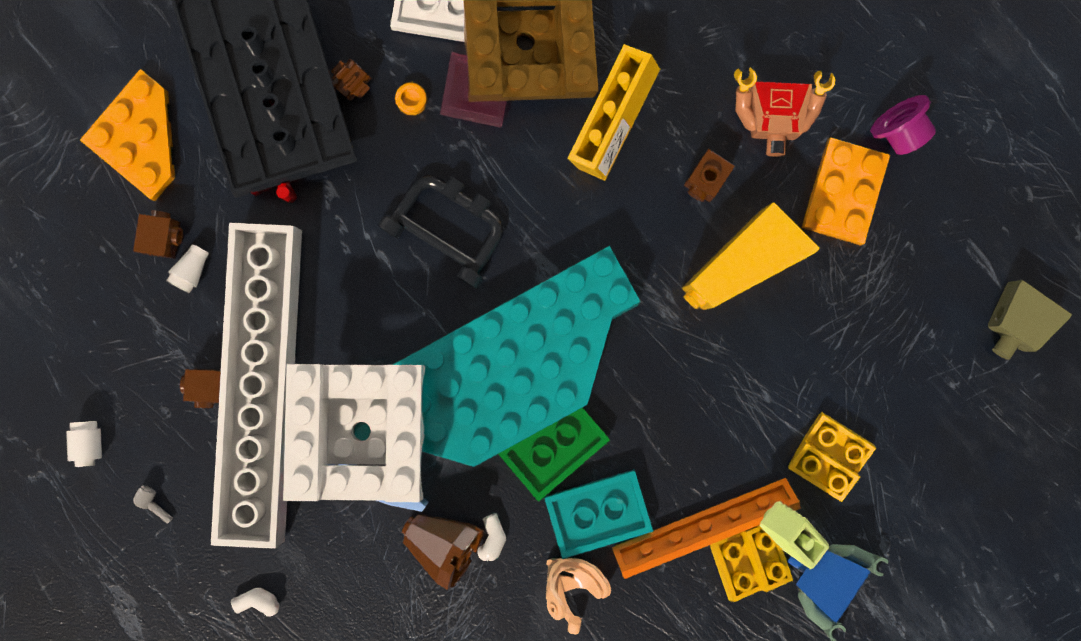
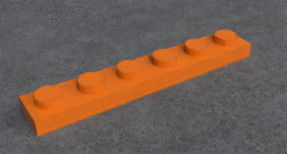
[612,478,801,579]

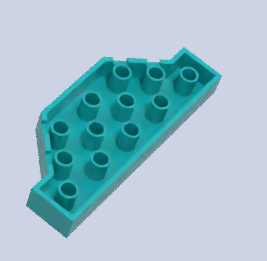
[354,246,641,467]

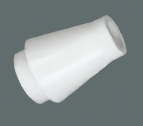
[167,244,209,293]

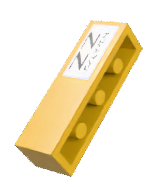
[567,45,660,181]

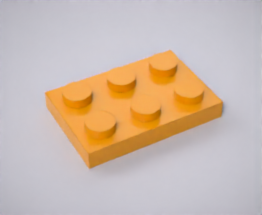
[802,137,890,245]

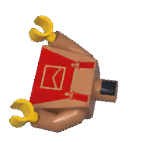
[734,67,835,157]

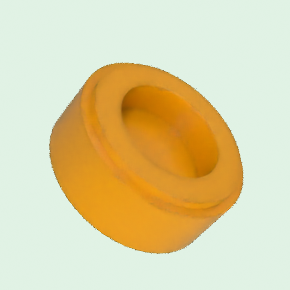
[395,82,427,115]

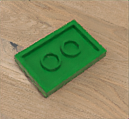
[498,407,610,502]

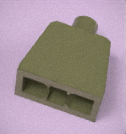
[988,280,1072,360]

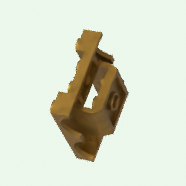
[463,0,598,102]

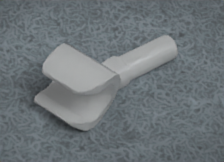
[133,485,173,524]

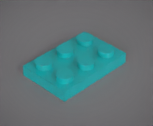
[544,469,653,559]

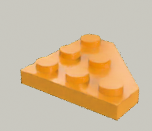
[80,69,175,201]

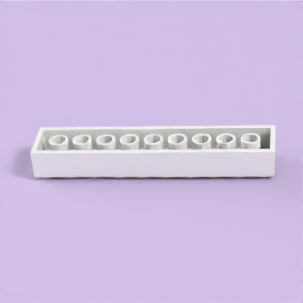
[211,223,302,548]

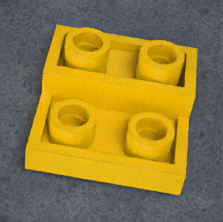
[788,411,876,502]
[710,525,793,602]

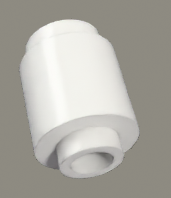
[66,421,102,467]

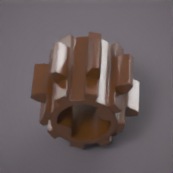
[331,58,372,101]

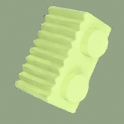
[760,501,829,569]

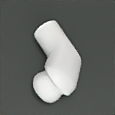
[478,513,506,561]
[231,588,280,616]

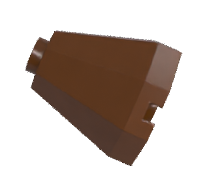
[402,514,484,590]

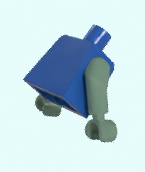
[788,544,888,641]

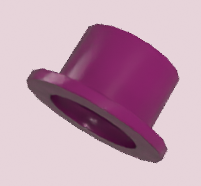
[870,95,936,155]

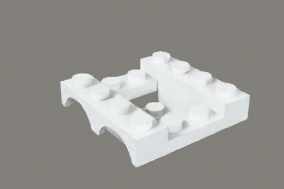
[283,364,425,502]

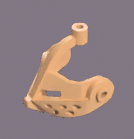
[546,558,611,634]

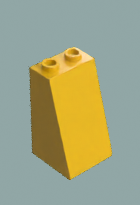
[682,202,820,310]

